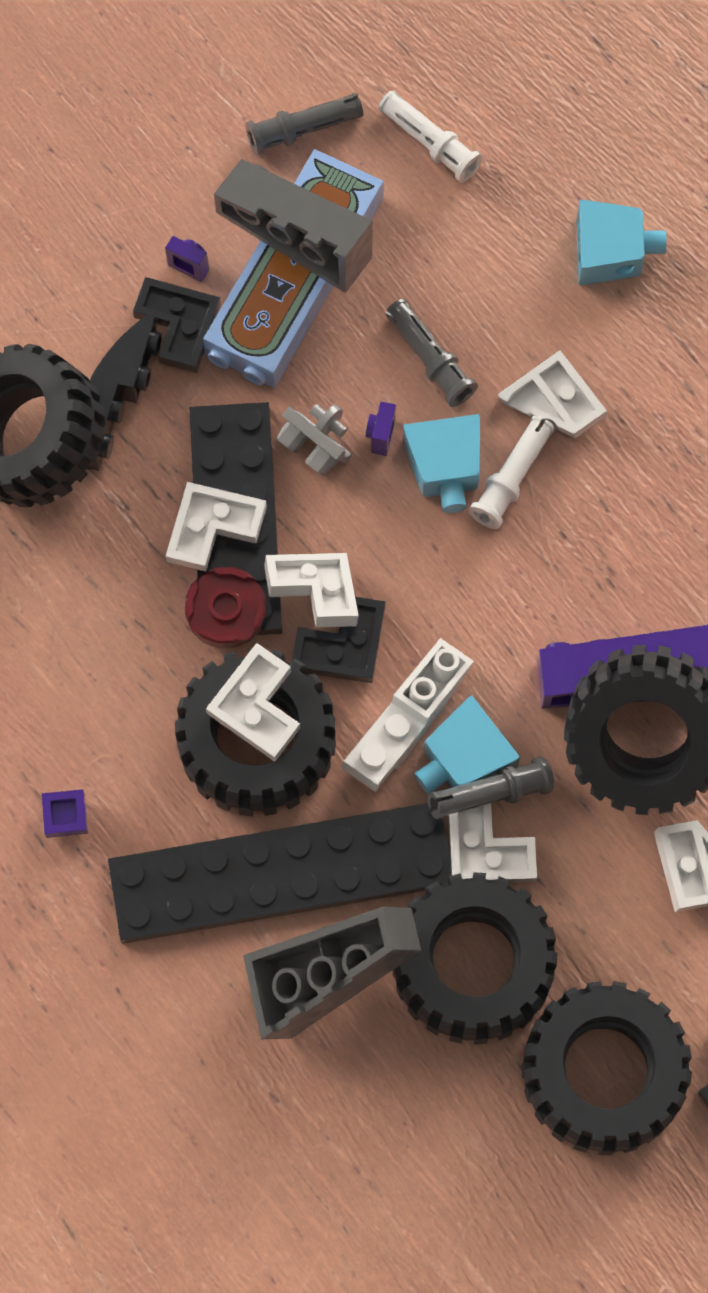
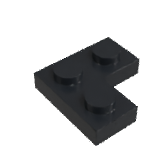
[133,277,221,373]
[292,597,386,683]

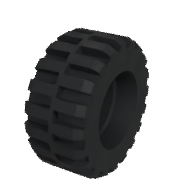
[0,344,105,507]
[564,644,708,815]
[175,649,336,816]
[392,872,558,1045]
[522,981,692,1155]

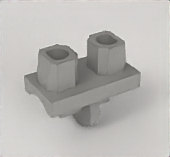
[276,404,353,476]

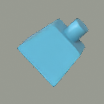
[577,200,667,285]
[403,414,480,513]
[414,695,520,794]

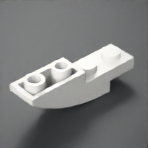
[342,638,474,792]

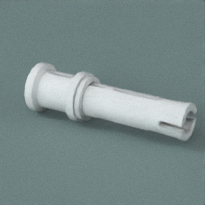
[378,90,483,183]
[468,416,555,529]

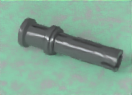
[245,93,364,156]
[385,299,478,407]
[428,757,554,819]

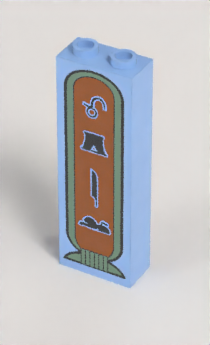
[203,149,384,389]

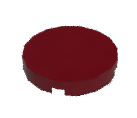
[185,567,267,648]

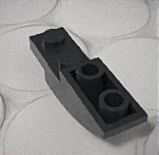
[87,315,162,471]

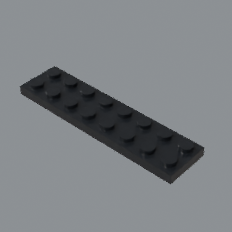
[108,803,452,944]

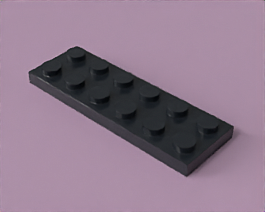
[189,402,283,635]

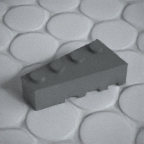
[214,159,373,293]
[243,907,421,1040]

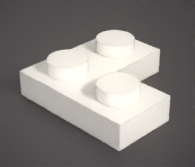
[165,482,267,571]
[264,553,359,627]
[206,643,300,761]
[449,803,537,883]

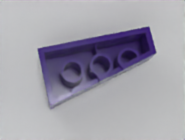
[537,625,708,708]

